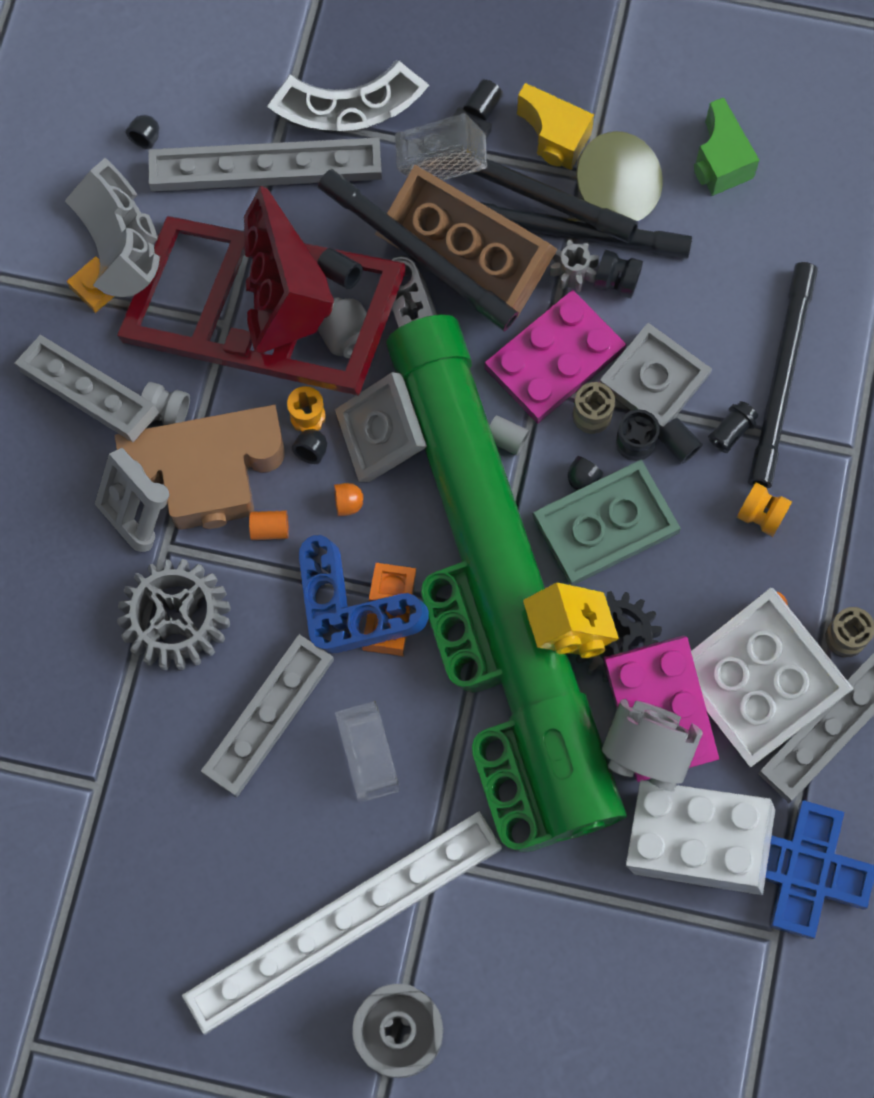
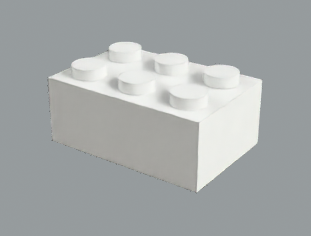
[626,780,775,895]

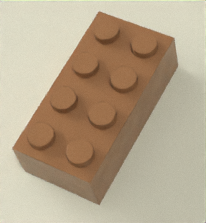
[375,165,558,318]

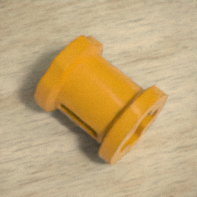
[287,386,326,432]

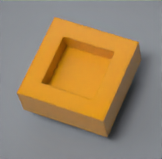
[67,256,115,313]

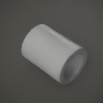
[490,415,529,456]

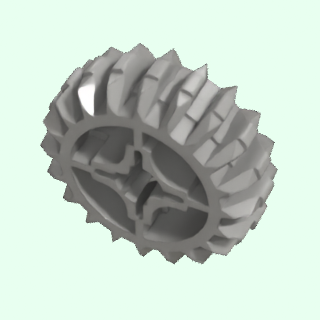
[117,559,231,670]

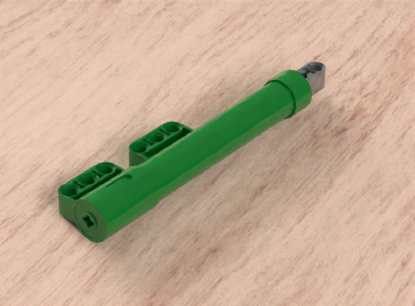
[386,257,627,853]

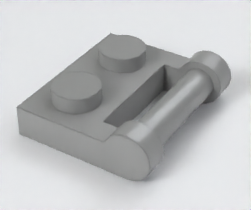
[95,448,169,552]

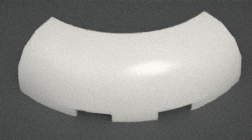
[267,60,429,131]

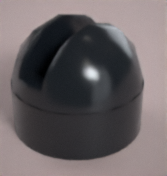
[125,115,159,149]
[292,429,327,464]
[567,456,603,490]

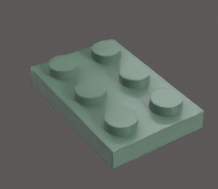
[533,459,681,586]

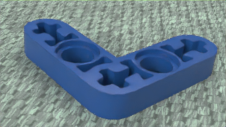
[299,535,429,653]

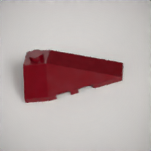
[244,186,334,353]

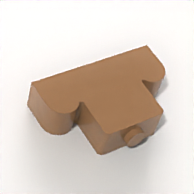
[115,405,285,530]

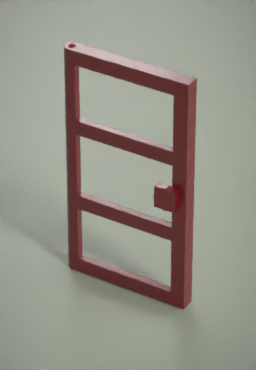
[117,216,405,396]

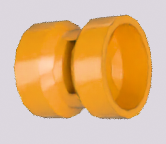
[736,482,792,537]

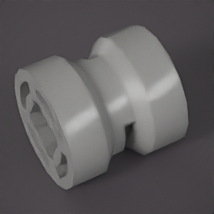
[141,382,190,425]

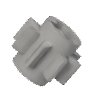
[550,240,599,292]

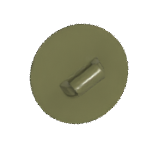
[576,131,663,221]

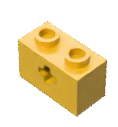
[523,582,619,658]

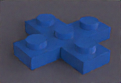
[765,800,874,940]

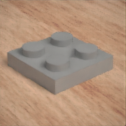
[599,323,712,432]
[335,372,427,482]

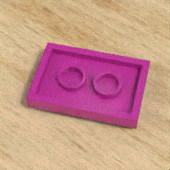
[484,290,626,424]
[603,635,719,782]

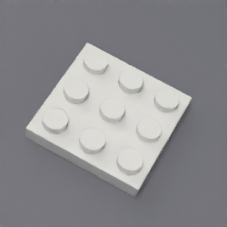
[691,588,854,767]

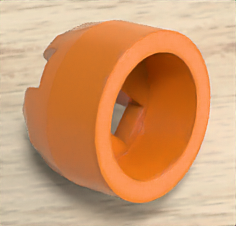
[334,483,363,517]

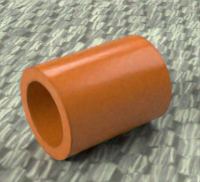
[249,510,289,540]

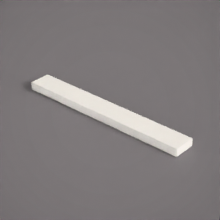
[182,811,502,1034]

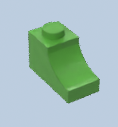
[694,97,759,196]

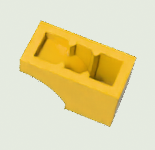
[517,83,594,170]

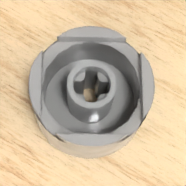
[602,699,703,792]
[353,984,443,1078]

